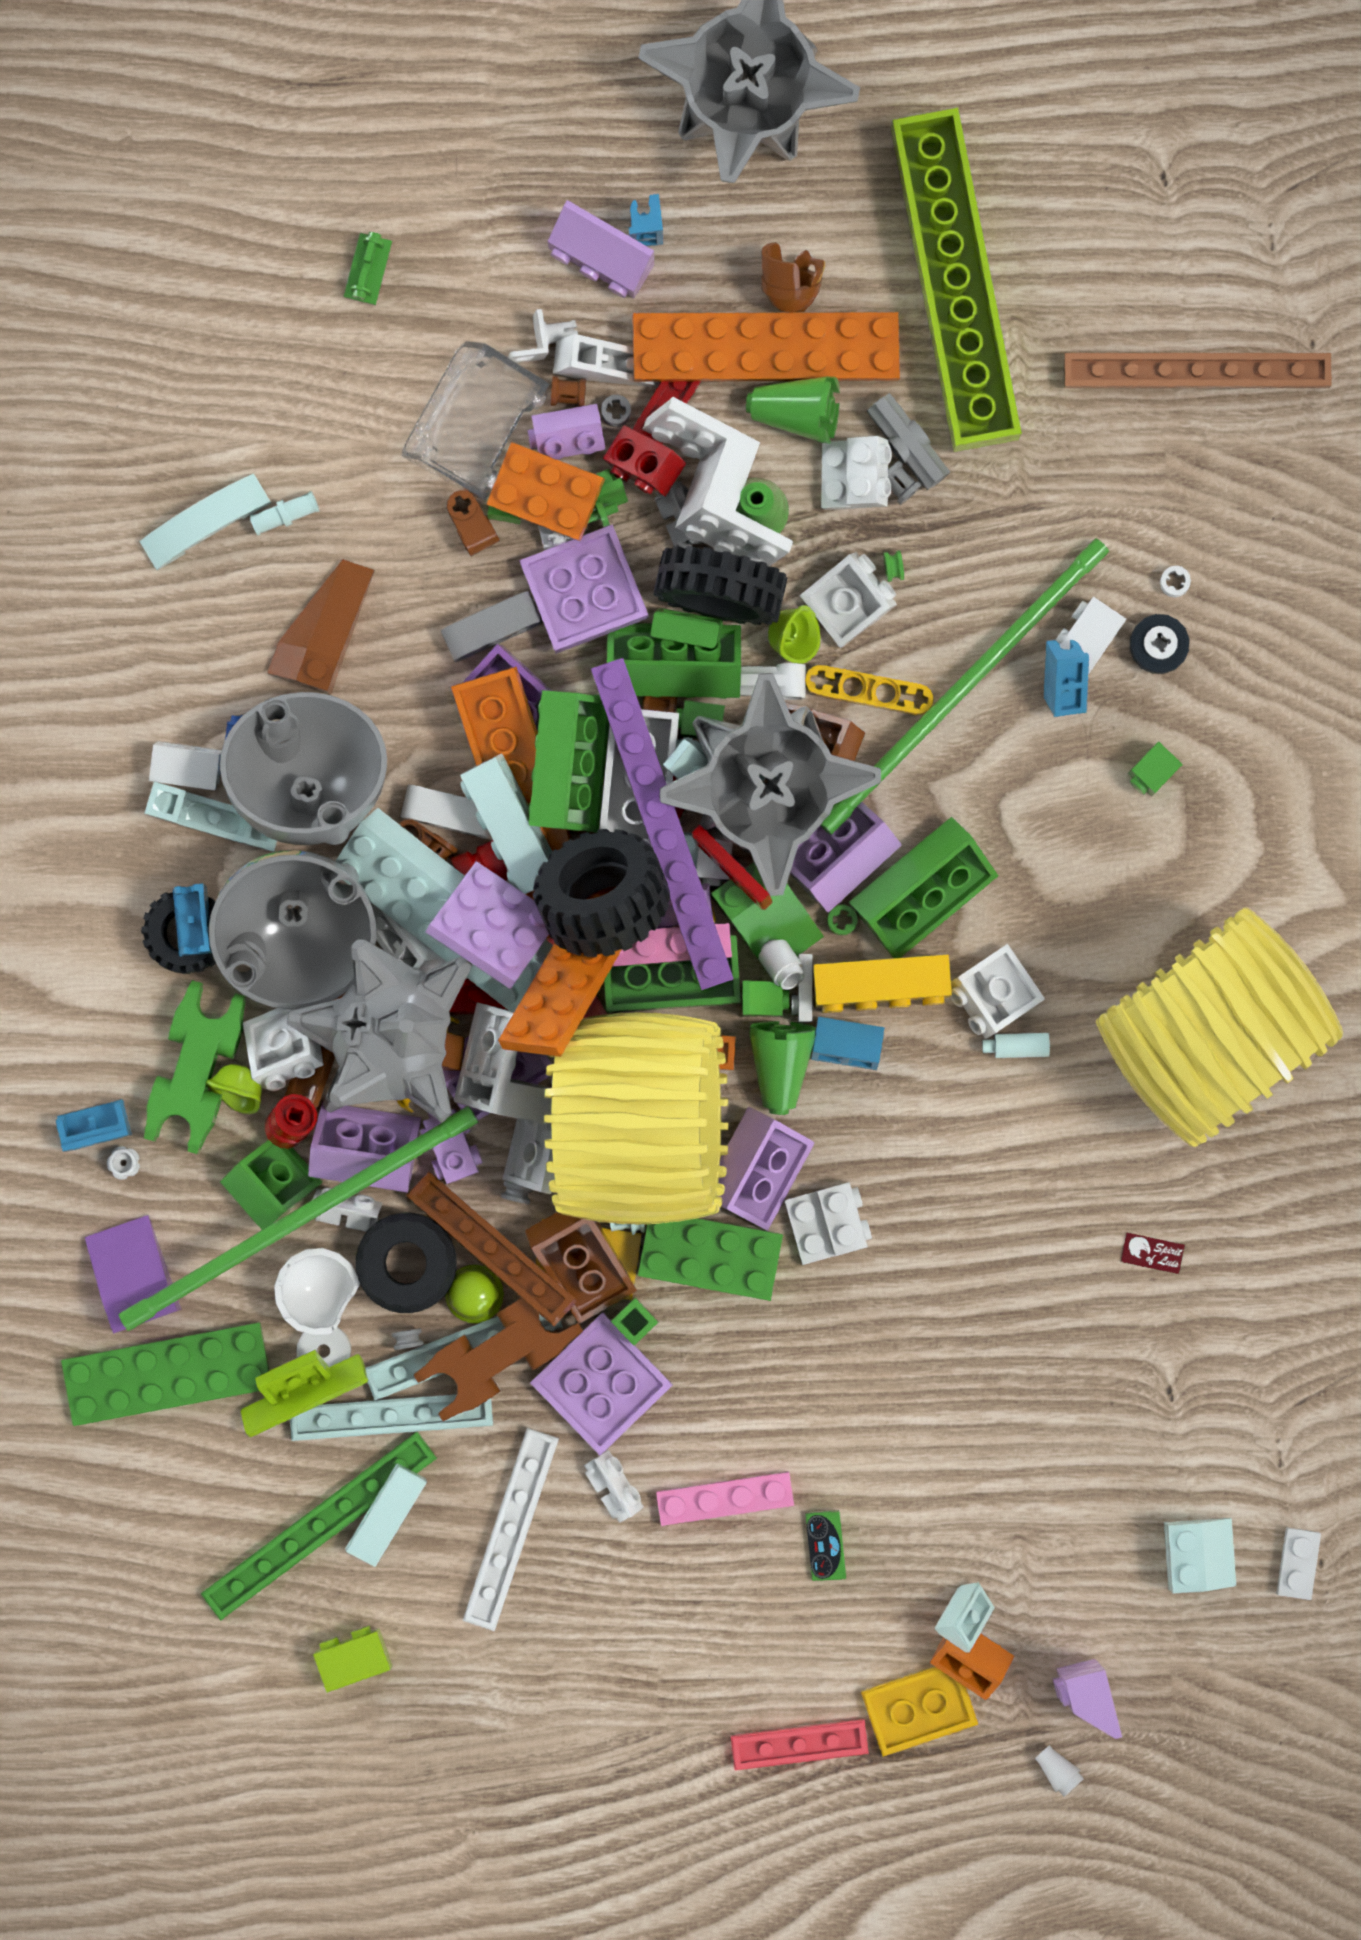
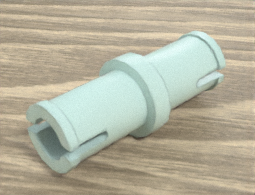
[250,491,319,535]

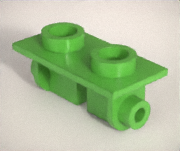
[344,232,392,305]

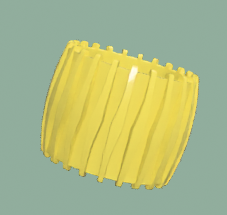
[1096,907,1343,1147]
[544,1012,729,1225]

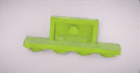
[240,1350,368,1438]

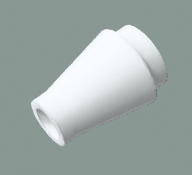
[1035,1745,1084,1797]

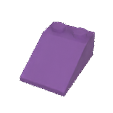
[85,1215,182,1334]

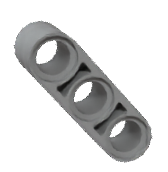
[441,591,542,662]

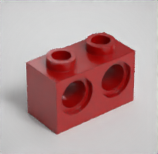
[603,425,687,497]

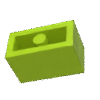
[313,1626,393,1693]

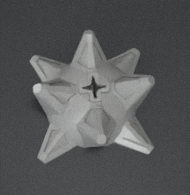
[638,0,860,183]
[659,673,881,896]
[287,939,473,1122]

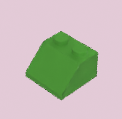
[220,1140,322,1230]

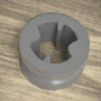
[601,395,631,427]
[501,1181,533,1204]
[392,1328,424,1350]

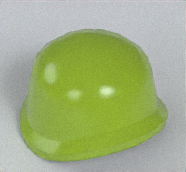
[768,605,820,664]
[206,1064,262,1114]
[445,1264,504,1323]

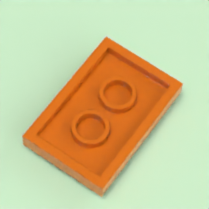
[487,442,605,542]

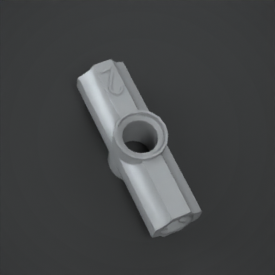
[867,393,950,491]

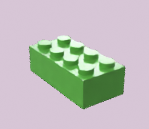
[604,935,741,1013]
[638,1218,783,1301]

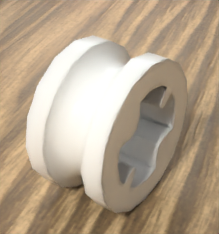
[1160,566,1191,598]

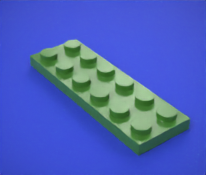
[61,1322,270,1426]

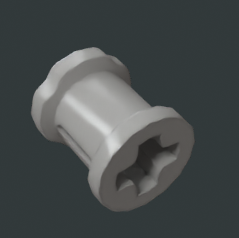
[888,461,922,505]

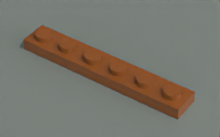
[406,1172,577,1326]

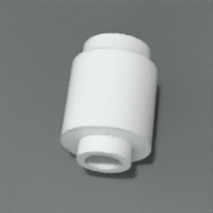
[759,939,805,990]

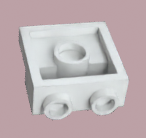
[821,436,892,510]
[800,552,897,648]
[950,944,1045,1039]
[243,1008,324,1091]
[784,1182,872,1265]

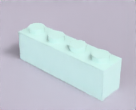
[460,753,552,894]

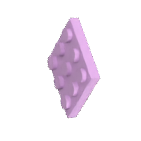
[519,524,649,654]
[425,861,549,989]
[530,1312,673,1455]

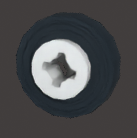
[1129,614,1190,674]

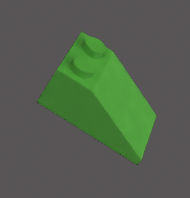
[711,862,824,969]

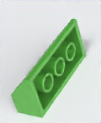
[607,623,741,699]
[528,690,609,832]
[849,817,999,959]

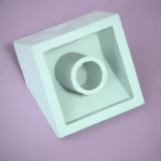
[1164,1518,1236,1593]

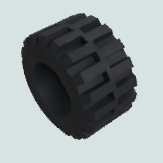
[141,892,216,974]

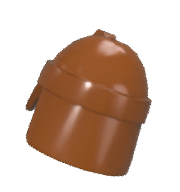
[761,242,825,313]

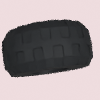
[356,1212,457,1313]

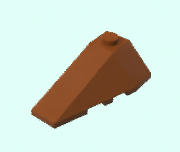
[267,559,375,695]

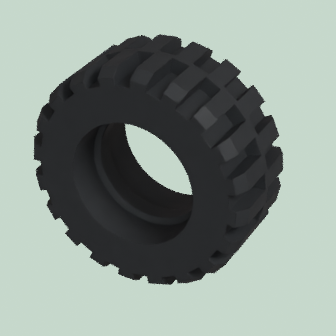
[533,829,670,957]

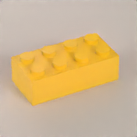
[812,955,952,1013]

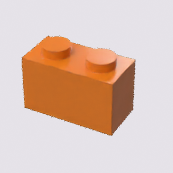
[930,1633,1015,1700]

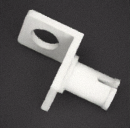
[507,309,578,364]

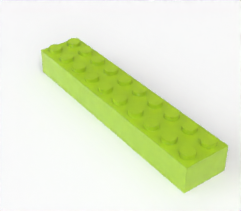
[891,108,1022,453]

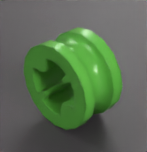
[883,550,904,582]
[827,905,858,936]

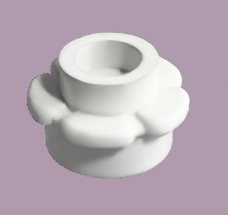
[107,1146,140,1180]

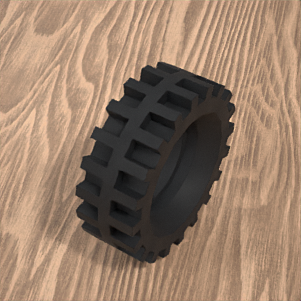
[653,546,788,625]

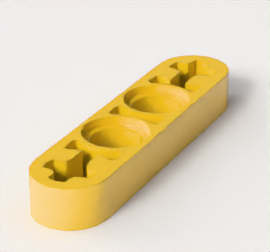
[805,665,933,715]

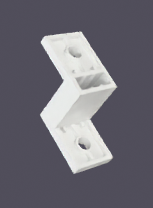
[642,397,793,567]
[454,1003,555,1194]

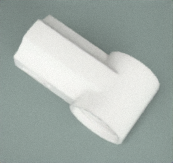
[740,663,806,700]

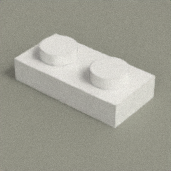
[791,954,813,1023]
[1276,1527,1321,1600]

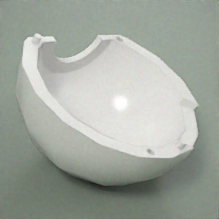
[274,1248,360,1336]

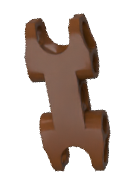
[414,1298,584,1421]

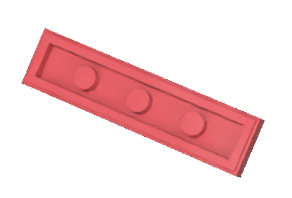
[731,1719,869,1771]

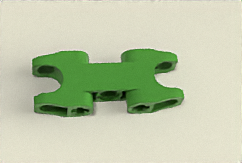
[144,980,247,1154]

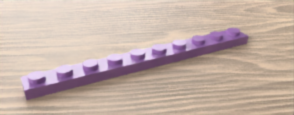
[591,658,734,990]

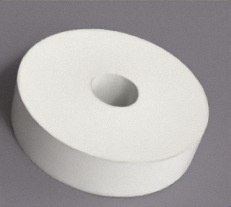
[297,1327,351,1367]

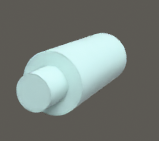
[982,1033,1050,1058]

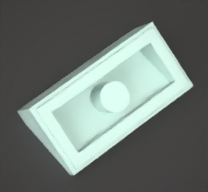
[935,1582,995,1653]

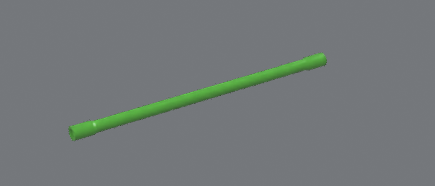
[820,538,1109,835]
[118,1106,479,1331]

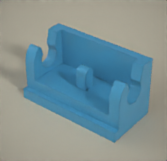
[629,194,663,247]
[1044,640,1089,717]
[173,883,212,956]
[811,1017,885,1071]
[56,1099,132,1152]

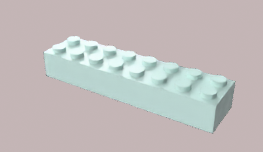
[336,808,553,1012]

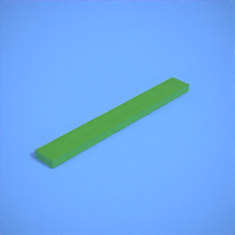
[201,1431,437,1621]

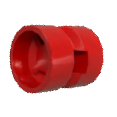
[450,840,508,881]
[264,1094,317,1149]

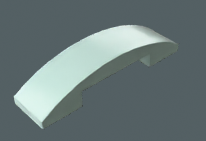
[139,474,271,570]
[144,781,277,852]

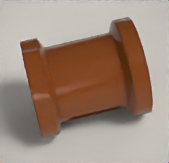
[551,376,586,407]

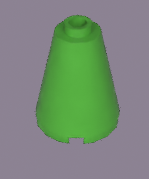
[746,376,840,444]
[736,477,789,533]
[749,1021,816,1115]

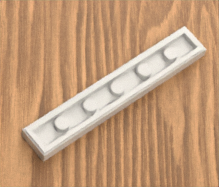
[463,1427,559,1631]

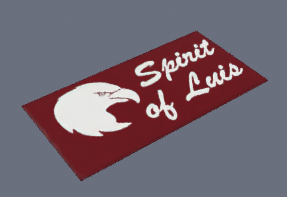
[1121,1233,1185,1274]

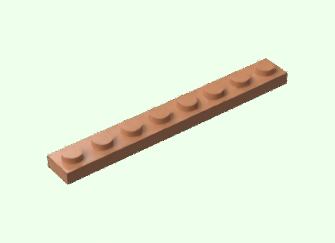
[1064,353,1332,388]

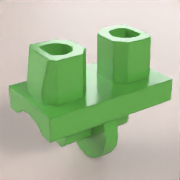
[588,469,628,528]

